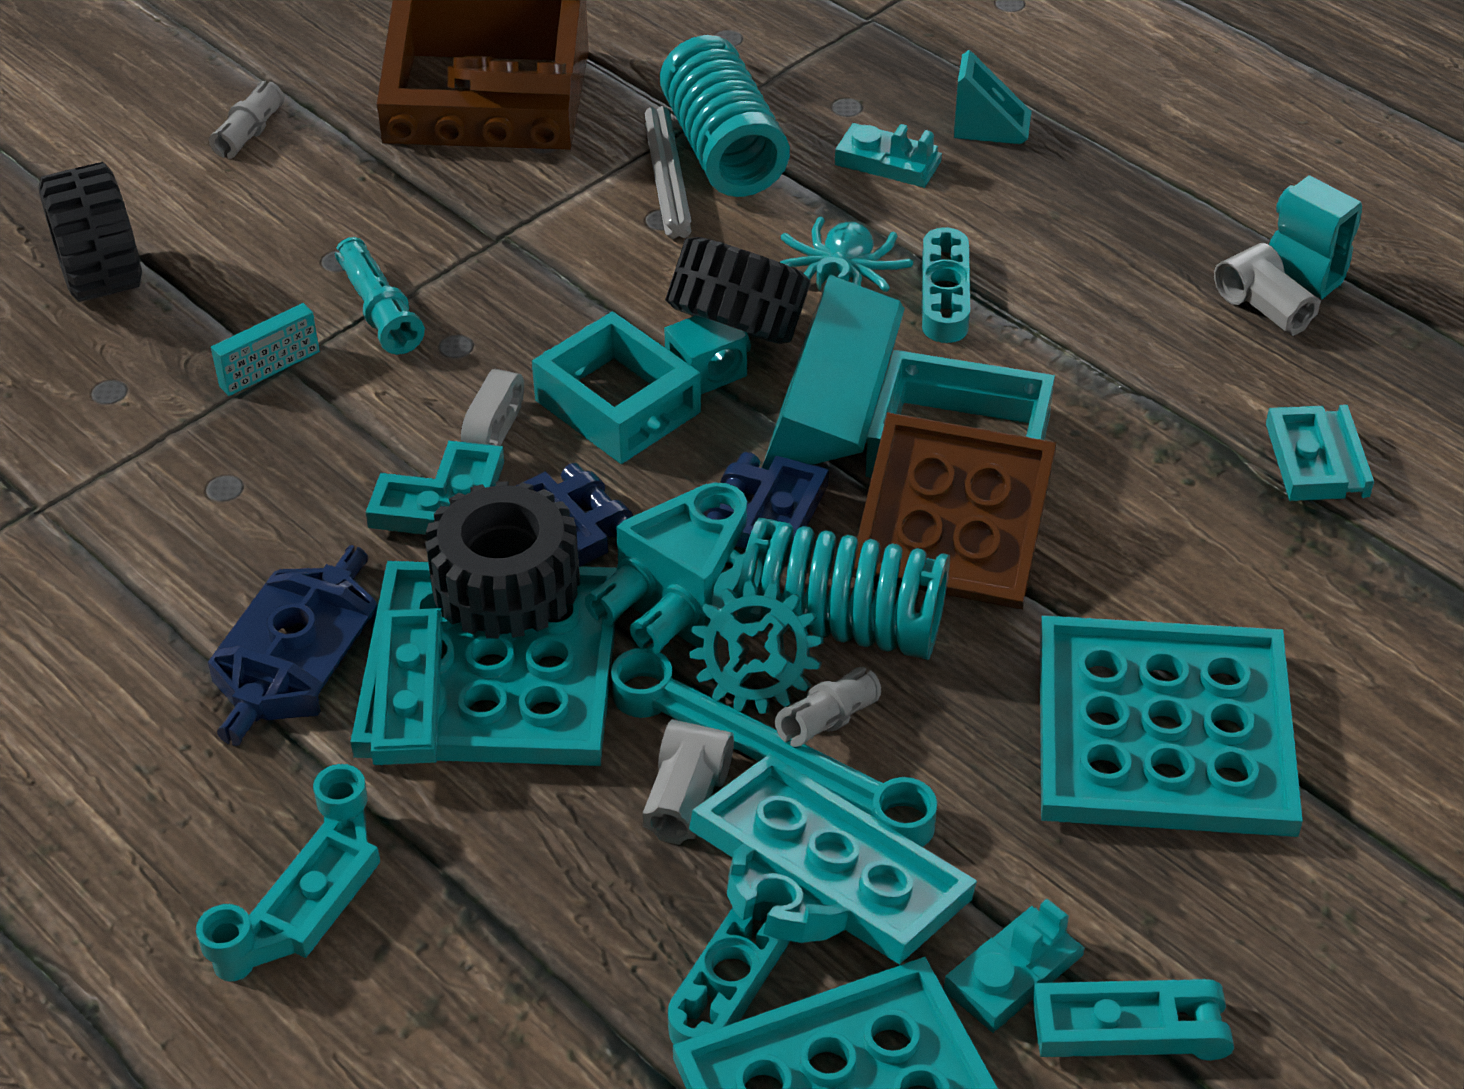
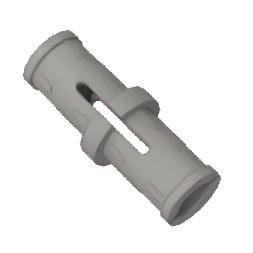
[209,81,284,159]
[775,667,881,747]

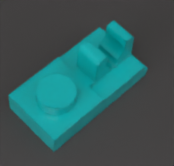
[835,123,942,188]
[944,899,1085,1033]

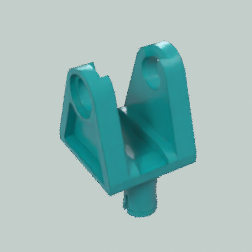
[585,482,747,654]

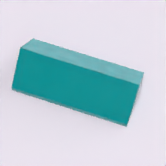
[762,275,905,470]

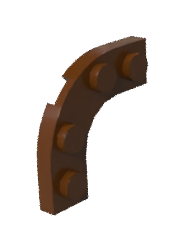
[447,56,580,95]

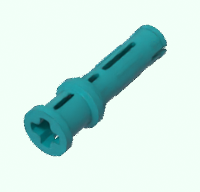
[335,237,425,355]

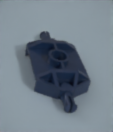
[208,545,378,746]

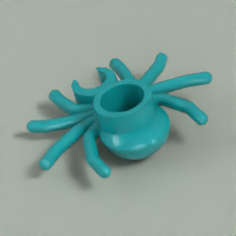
[780,217,913,292]

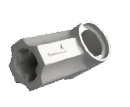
[1214,243,1321,336]
[642,719,734,845]

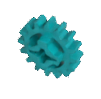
[690,581,824,714]

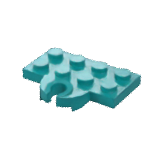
[689,754,977,965]

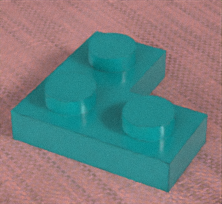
[366,441,504,535]

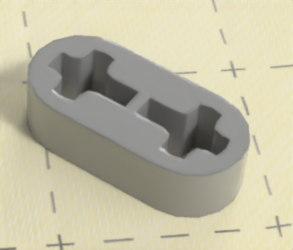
[461,368,524,446]

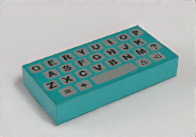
[211,303,320,396]

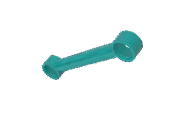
[611,648,937,847]

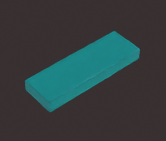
[371,608,443,765]

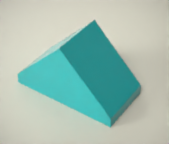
[954,49,1032,144]

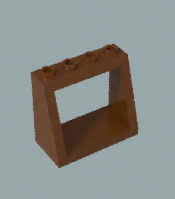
[377,0,589,150]

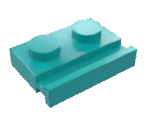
[1266,405,1374,501]

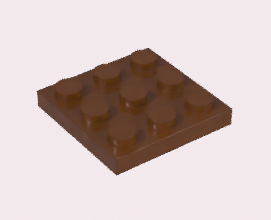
[852,412,1056,610]

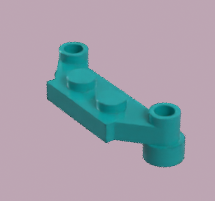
[196,764,380,981]

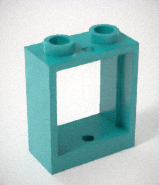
[532,311,701,464]

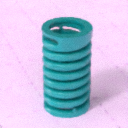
[660,35,790,197]
[737,518,950,660]

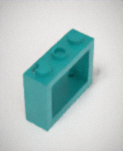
[865,350,1055,478]

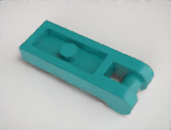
[1033,979,1234,1061]

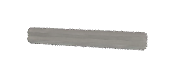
[644,106,692,239]

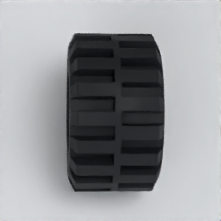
[39,161,142,303]
[665,237,811,344]
[425,481,580,639]

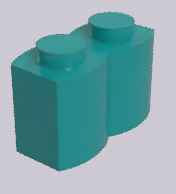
[1269,175,1362,300]

